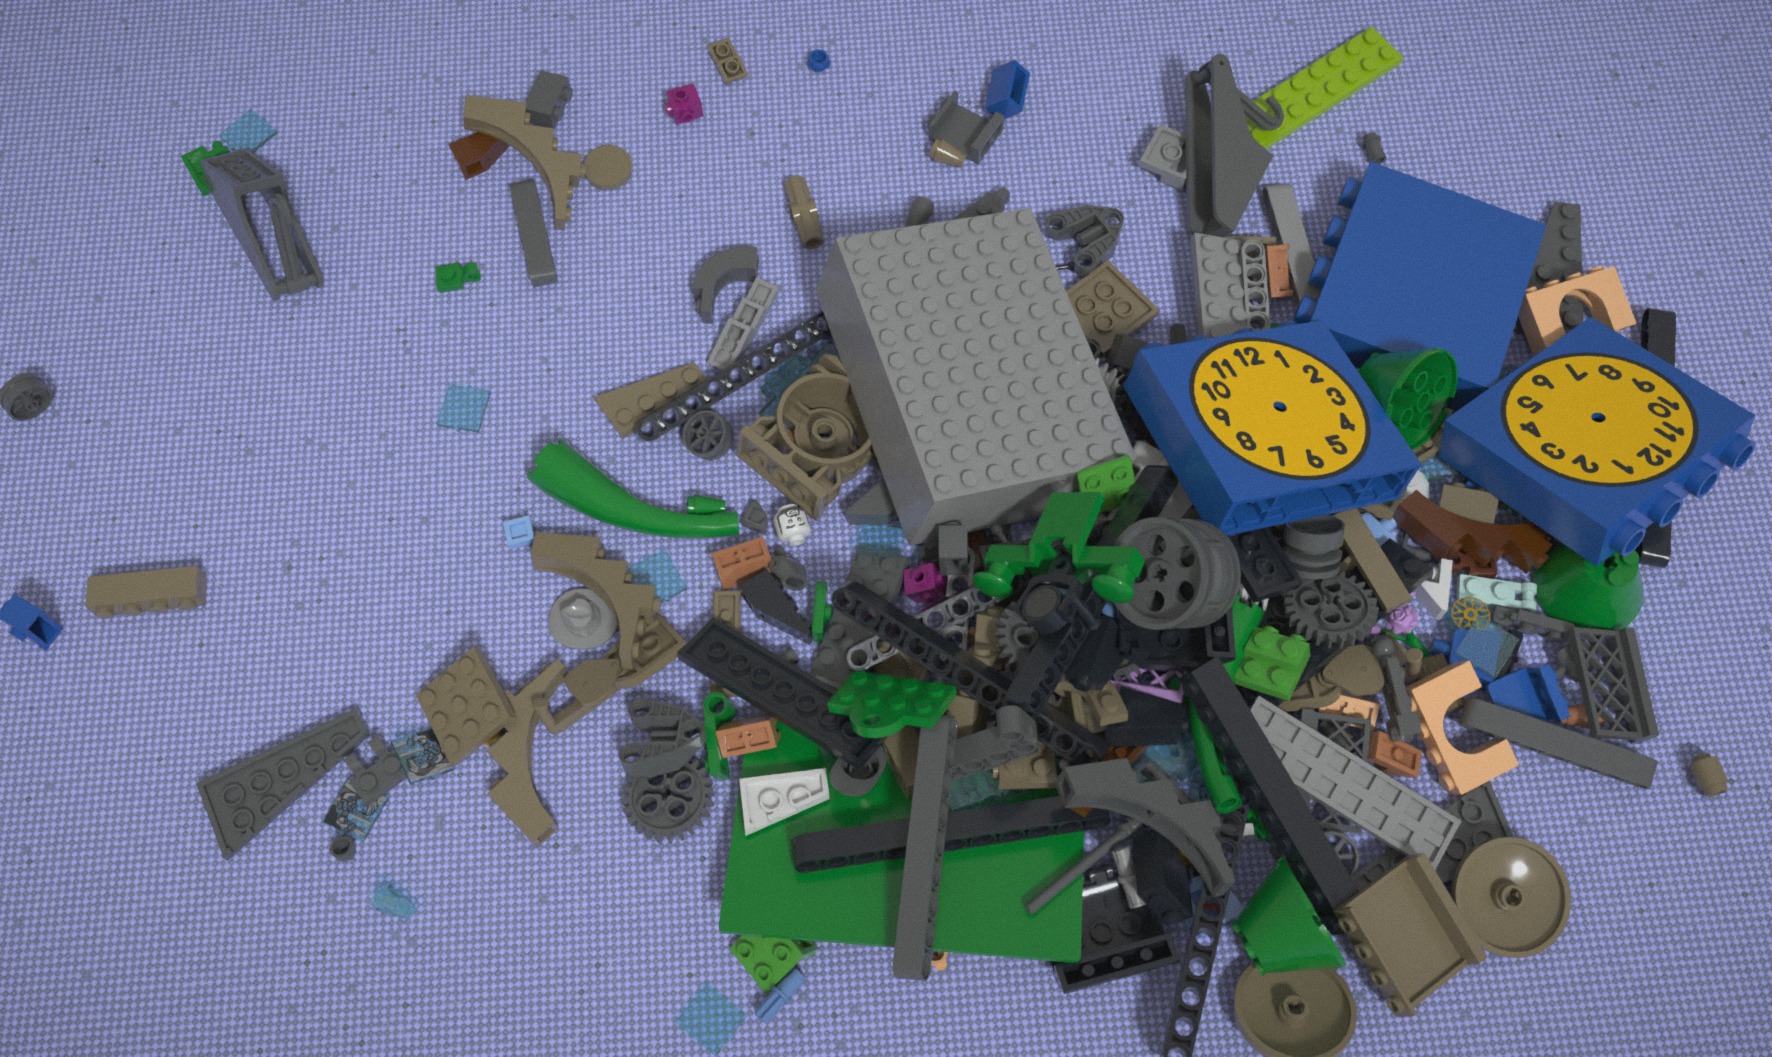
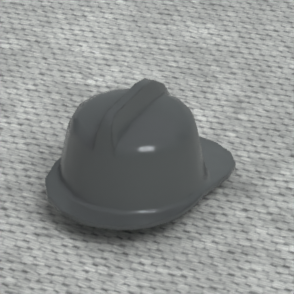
[830,746,886,796]

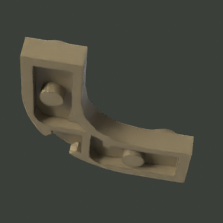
[1055,677,1128,726]

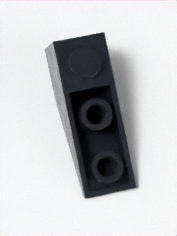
[739,569,812,645]

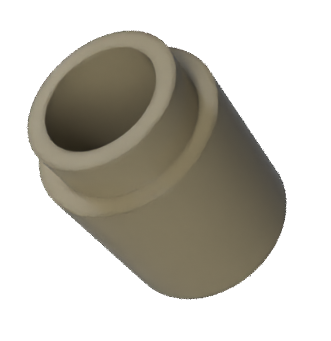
[1689,753,1729,798]

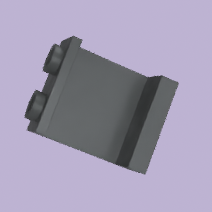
[927,91,1004,165]

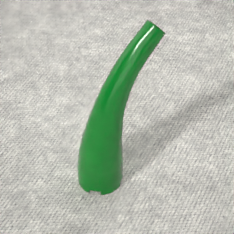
[527,438,739,539]
[1189,594,1264,813]

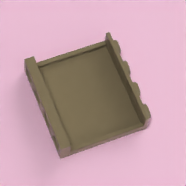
[1333,853,1487,1017]

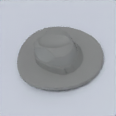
[548,589,618,650]

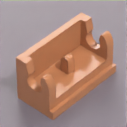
[1264,244,1294,298]
[711,536,773,591]
[715,714,781,758]

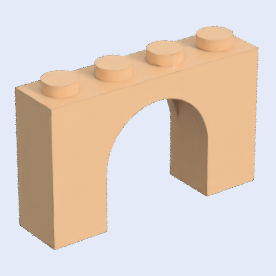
[1518,265,1637,357]
[1405,661,1519,795]

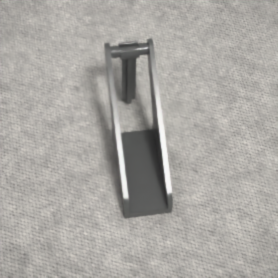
[1185,53,1284,237]
[199,148,324,301]

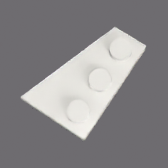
[739,768,829,836]

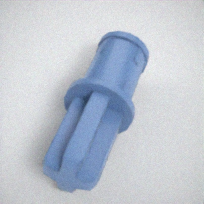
[755,968,806,1023]

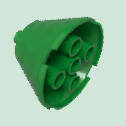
[1356,348,1458,451]
[1532,540,1644,631]
[1231,857,1347,976]

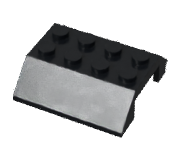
[1117,573,1236,672]
[1049,857,1180,994]

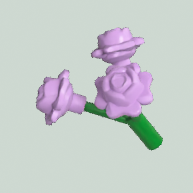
[1357,591,1430,659]

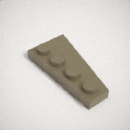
[594,362,710,439]

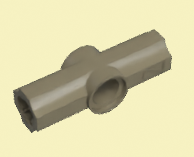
[785,175,824,250]

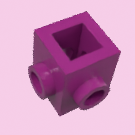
[664,83,704,125]
[903,562,948,604]

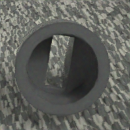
[330,836,356,862]

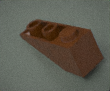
[448,132,510,180]

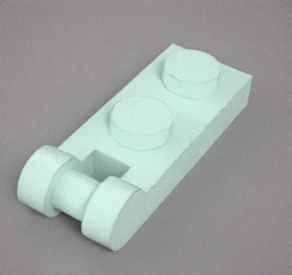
[1456,574,1537,613]

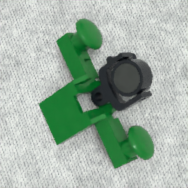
[973,492,1145,634]

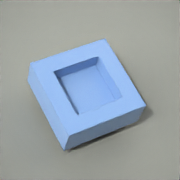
[503,515,535,550]

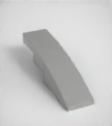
[707,277,781,374]

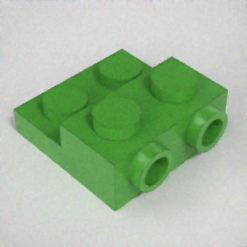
[1234,626,1310,701]

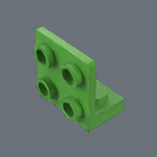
[1074,455,1135,514]
[730,935,819,993]

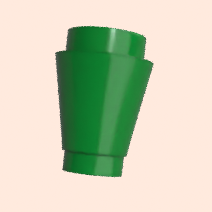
[687,494,725,515]

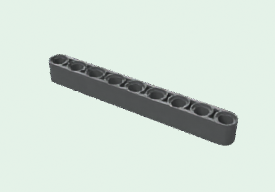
[893,715,958,981]

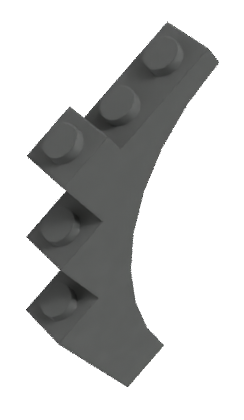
[1055,758,1236,897]

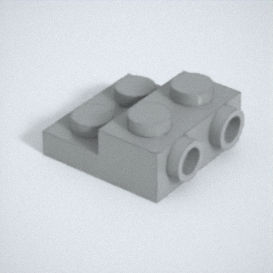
[1139,124,1187,191]

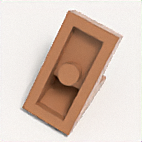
[1367,731,1422,778]

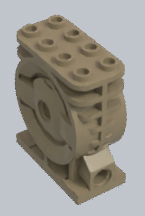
[736,353,876,521]

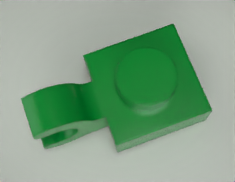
[435,263,481,293]

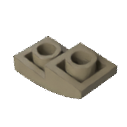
[707,37,748,84]

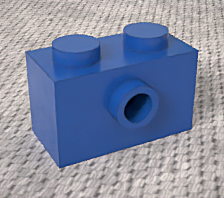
[985,60,1030,120]
[0,594,64,651]

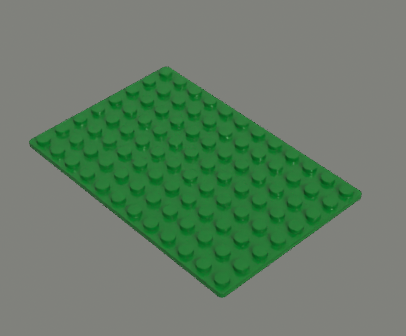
[718,723,1084,963]

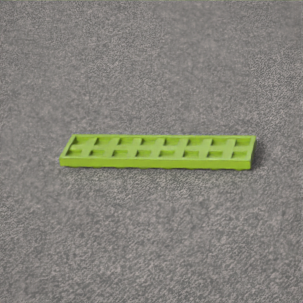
[1245,27,1404,149]

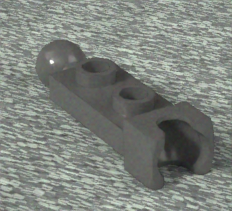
[1372,637,1422,742]

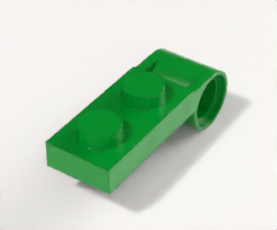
[703,692,737,781]

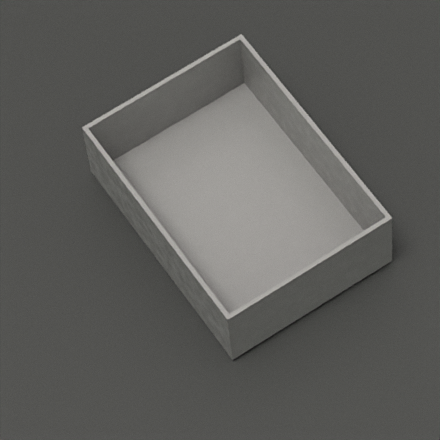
[816,208,1137,546]

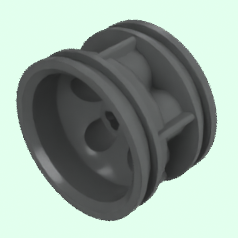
[1113,517,1241,630]

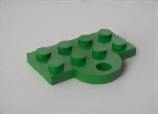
[827,671,957,738]

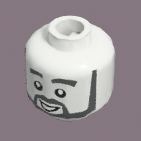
[773,504,811,546]

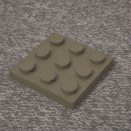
[1066,260,1160,358]
[416,647,516,765]

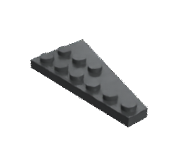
[1513,202,1583,334]
[196,709,369,861]
[1351,780,1514,891]

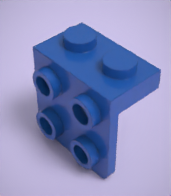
[1486,663,1571,721]

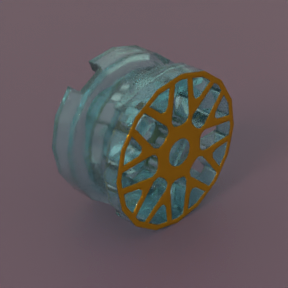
[1446,596,1490,632]

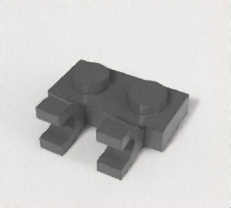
[343,736,411,807]

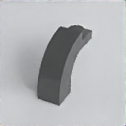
[692,246,759,324]

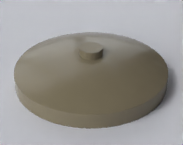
[1451,837,1571,958]
[1233,962,1357,1057]

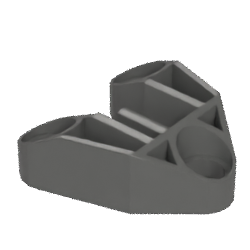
[1045,205,1124,277]
[619,698,707,778]

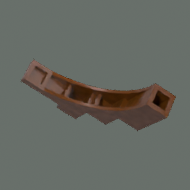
[1392,490,1555,574]

